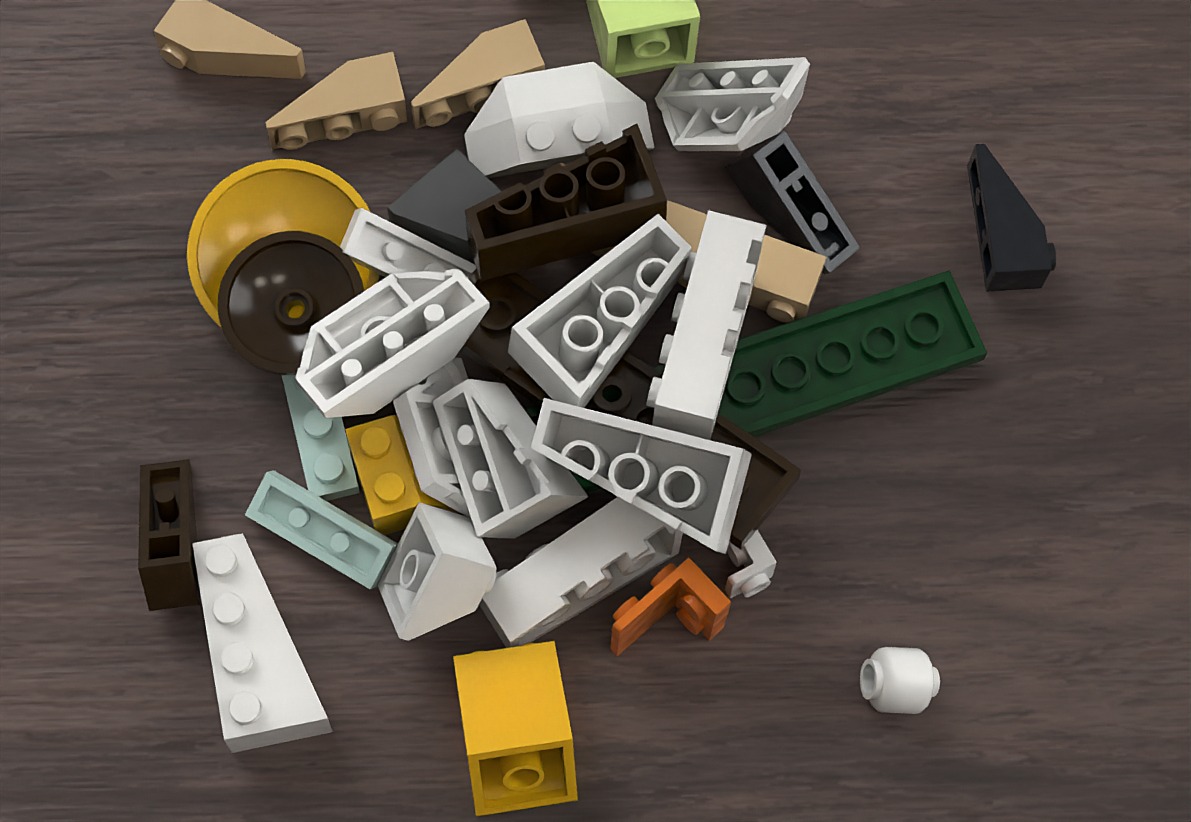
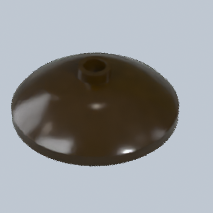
[217,231,365,375]

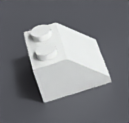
[377,502,497,641]

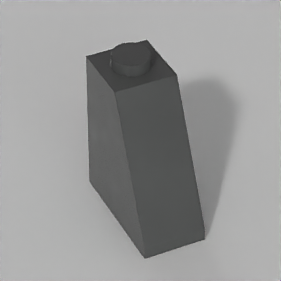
[387,149,502,263]

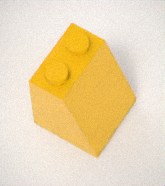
[453,641,578,816]

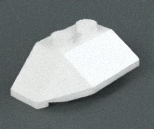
[655,57,810,151]
[464,62,654,178]
[295,269,490,418]

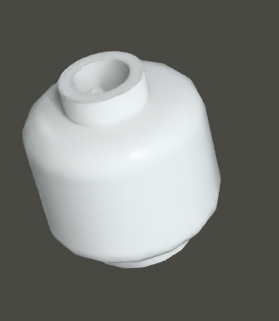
[860,647,940,714]

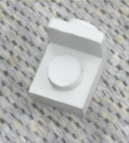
[725,530,777,598]

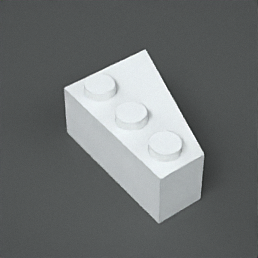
[432,379,588,539]

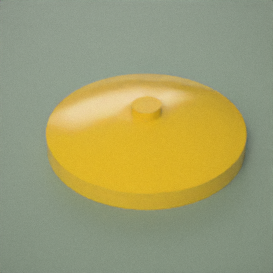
[187,159,379,327]

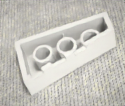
[646,210,766,440]
[508,214,692,408]
[479,497,683,648]

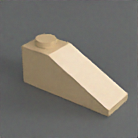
[154,0,306,79]

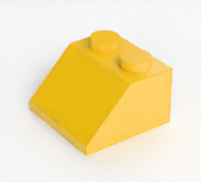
[345,415,459,535]

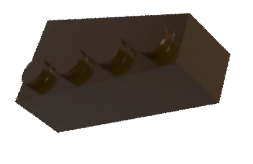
[465,123,667,281]

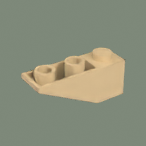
[411,19,545,129]
[265,52,407,150]

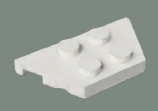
[393,358,471,518]

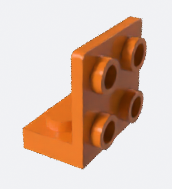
[610,557,731,656]

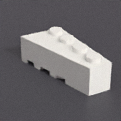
[531,398,752,554]
[192,533,333,753]

